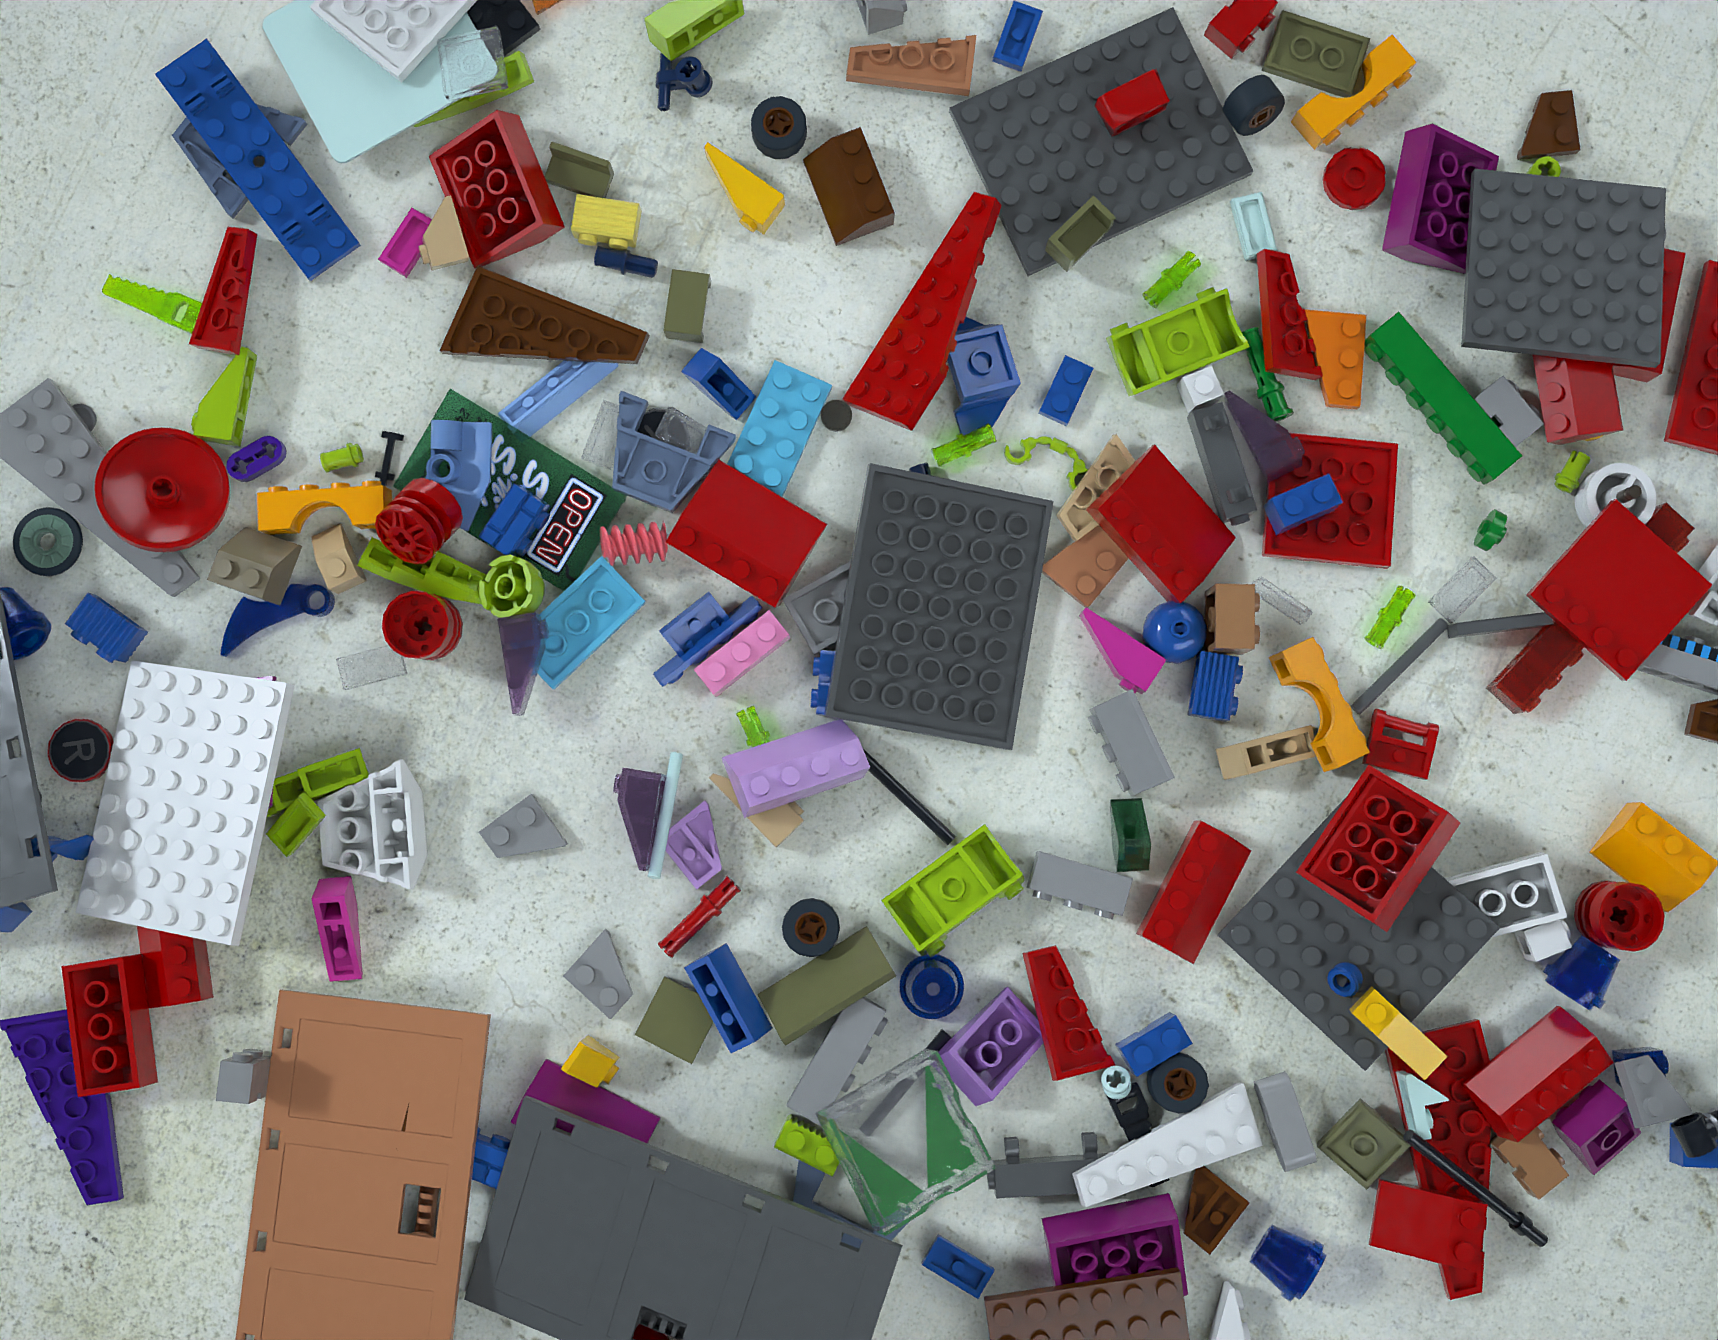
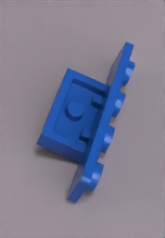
[653,592,762,687]

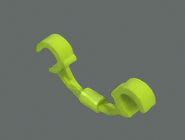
[1004,436,1088,491]

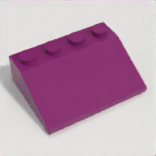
[1382,123,1499,274]
[1041,1193,1188,1296]

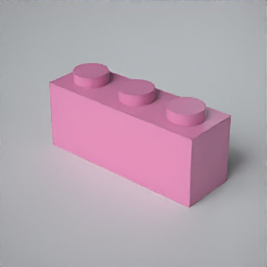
[693,610,790,697]

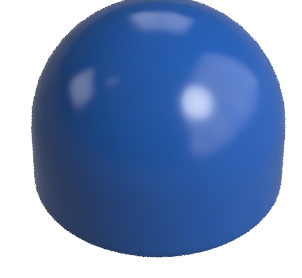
[1327,962,1363,997]

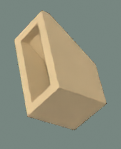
[418,196,469,271]
[311,524,367,594]

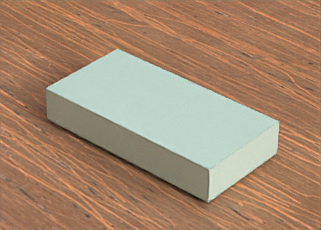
[1230,192,1277,261]

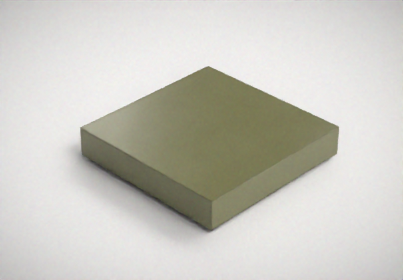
[635,976,713,1064]
[1317,1098,1411,1190]

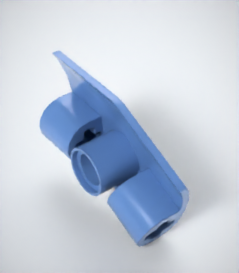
[425,420,492,531]

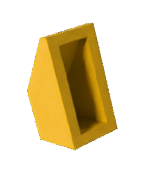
[561,1035,620,1088]

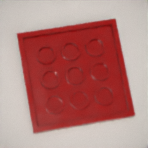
[1262,431,1398,569]
[1526,499,1712,681]

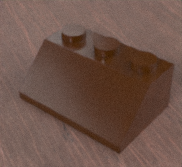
[803,127,895,246]

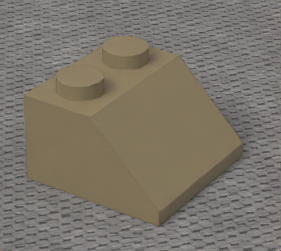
[207,527,302,606]

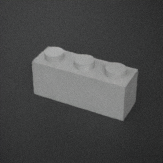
[1026,851,1133,920]

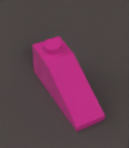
[1079,607,1166,694]
[311,876,363,982]

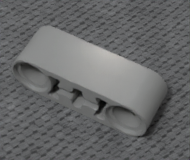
[1254,1071,1317,1172]

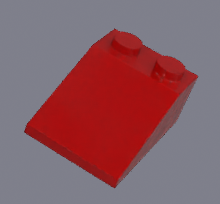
[1369,1179,1488,1271]

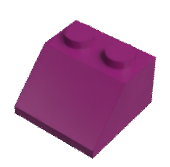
[1552,1079,1641,1175]

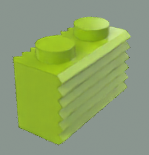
[774,1114,841,1177]

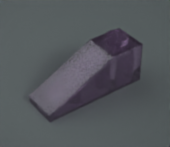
[1224,390,1305,483]
[497,612,549,716]

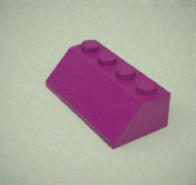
[511,1059,661,1144]

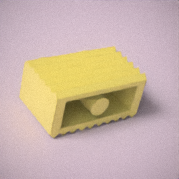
[571,194,642,250]

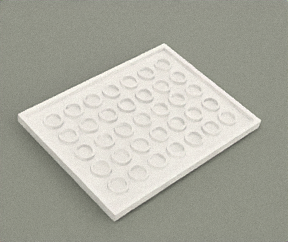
[75,660,294,946]

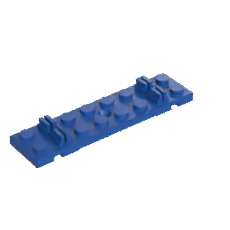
[155,38,361,281]

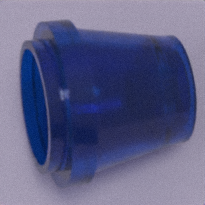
[0,587,51,661]
[1543,935,1621,1011]
[899,954,964,1019]
[1249,1224,1326,1302]

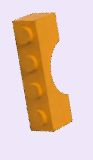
[1291,34,1417,150]
[257,481,392,535]
[1268,637,1370,772]

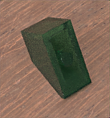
[1110,798,1151,872]

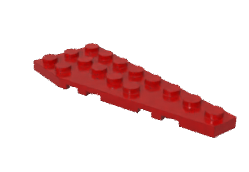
[842,192,1002,431]
[1385,1019,1492,1300]

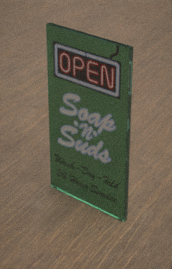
[393,388,627,591]

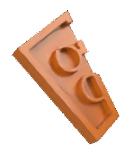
[1304,310,1367,410]

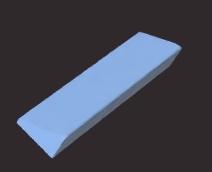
[498,361,618,443]

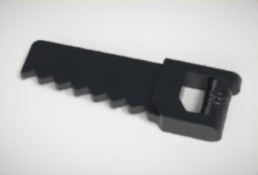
[1106,1082,1170,1187]

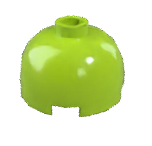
[479,555,545,620]

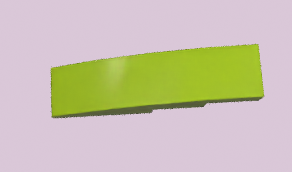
[414,51,534,127]
[357,537,487,604]
[266,748,369,818]

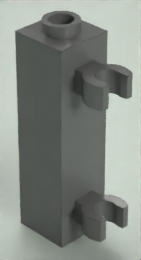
[1187,402,1257,526]
[987,1132,1108,1199]

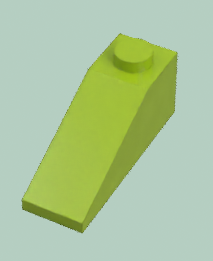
[644,0,745,61]
[191,347,257,447]

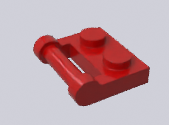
[1362,709,1439,780]

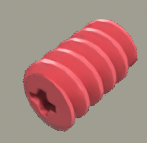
[600,521,668,566]

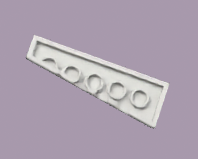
[1072,1083,1263,1207]

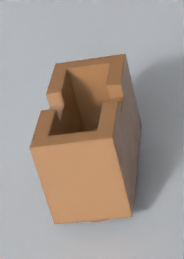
[1490,1127,1569,1200]

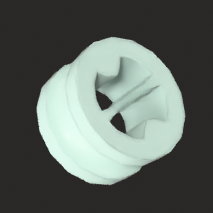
[1101,1066,1131,1099]

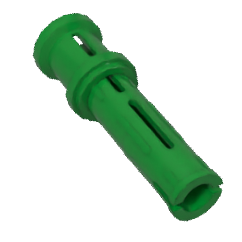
[1242,327,1294,424]

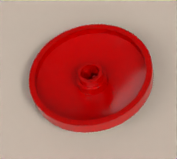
[95,427,230,552]

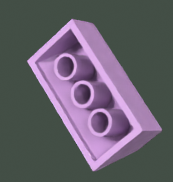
[722,719,870,818]

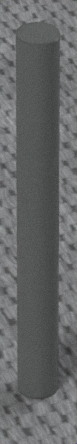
[1351,618,1449,715]

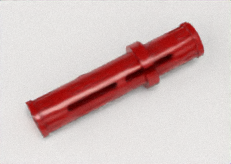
[658,876,741,958]

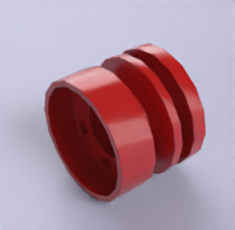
[375,478,463,564]
[382,591,463,660]
[1574,881,1665,952]

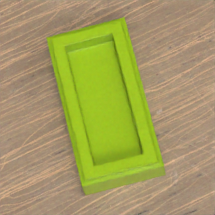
[266,792,326,857]

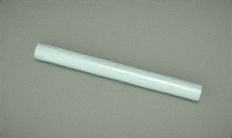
[648,752,683,879]

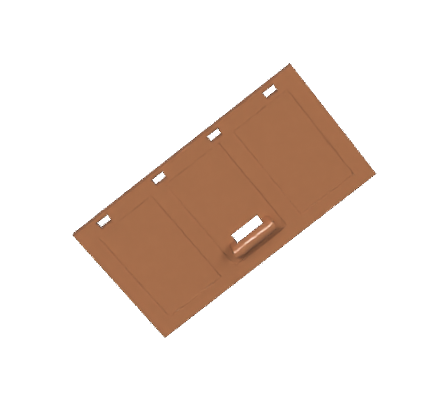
[235,989,491,1340]

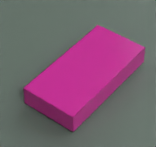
[378,207,432,278]

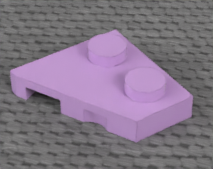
[666,801,722,890]

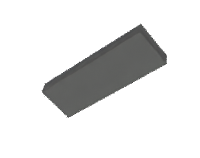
[1447,612,1553,639]

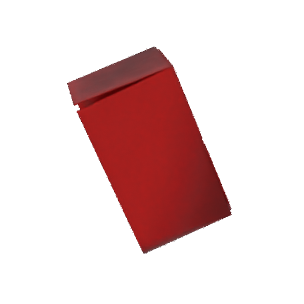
[1095,68,1170,137]

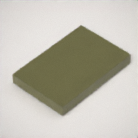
[1262,10,1370,98]

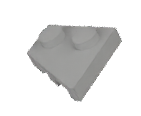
[479,794,568,858]
[563,929,633,1019]

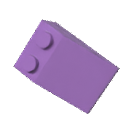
[932,987,1043,1106]

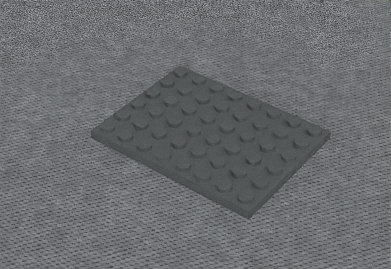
[949,7,1253,276]
[824,463,1054,750]

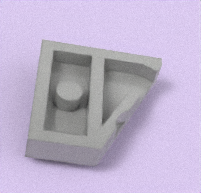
[1614,1055,1693,1128]

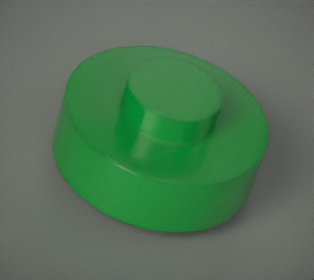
[1474,509,1507,552]

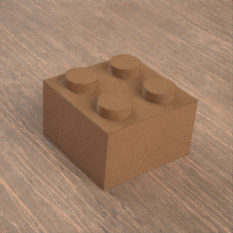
[1204,584,1260,655]

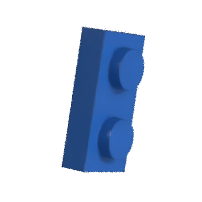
[992,1,1043,72]
[1038,355,1094,427]
[921,1234,995,1299]

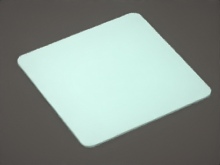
[263,0,498,163]

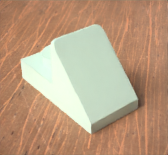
[1396,1071,1449,1140]

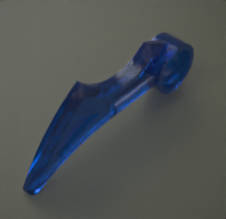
[220,584,335,657]

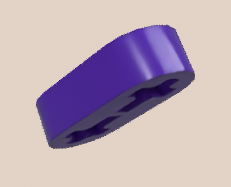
[226,436,287,482]

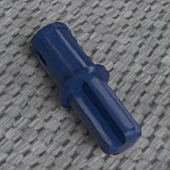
[594,246,658,278]

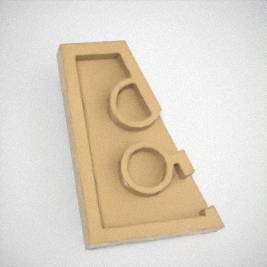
[1056,434,1135,541]

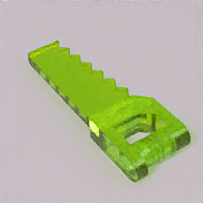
[102,274,202,334]

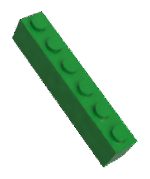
[1365,311,1522,485]

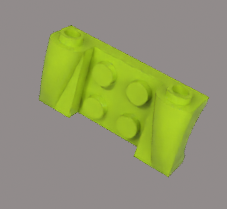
[1106,287,1250,396]
[881,824,1025,957]

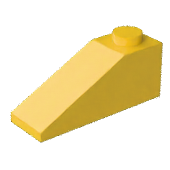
[704,142,785,235]
[1349,986,1448,1080]

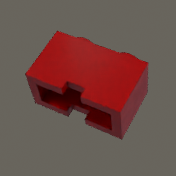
[1204,0,1278,59]

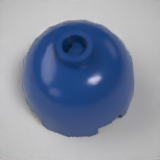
[1142,601,1207,664]

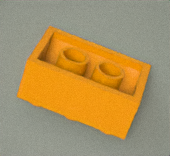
[1589,802,1718,912]

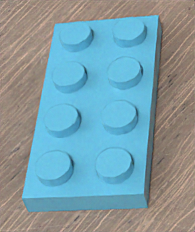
[727,360,832,497]
[509,556,646,690]

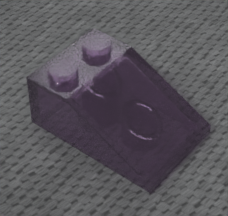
[613,768,666,871]

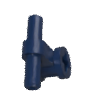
[655,53,713,112]

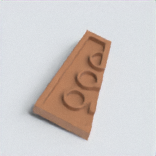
[846,35,977,96]
[1042,525,1129,608]

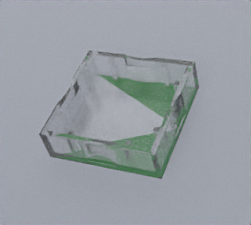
[815,1049,996,1236]

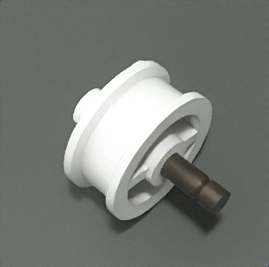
[1575,463,1656,528]

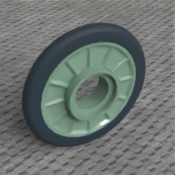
[13,507,83,576]

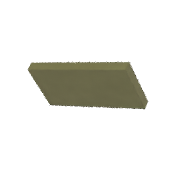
[757,926,896,1046]

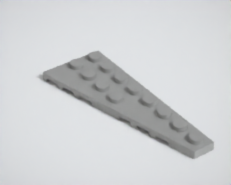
[0,378,200,597]

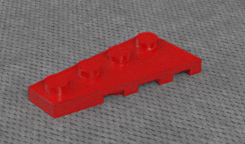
[189,226,257,355]
[1257,249,1323,380]
[1022,945,1115,1081]

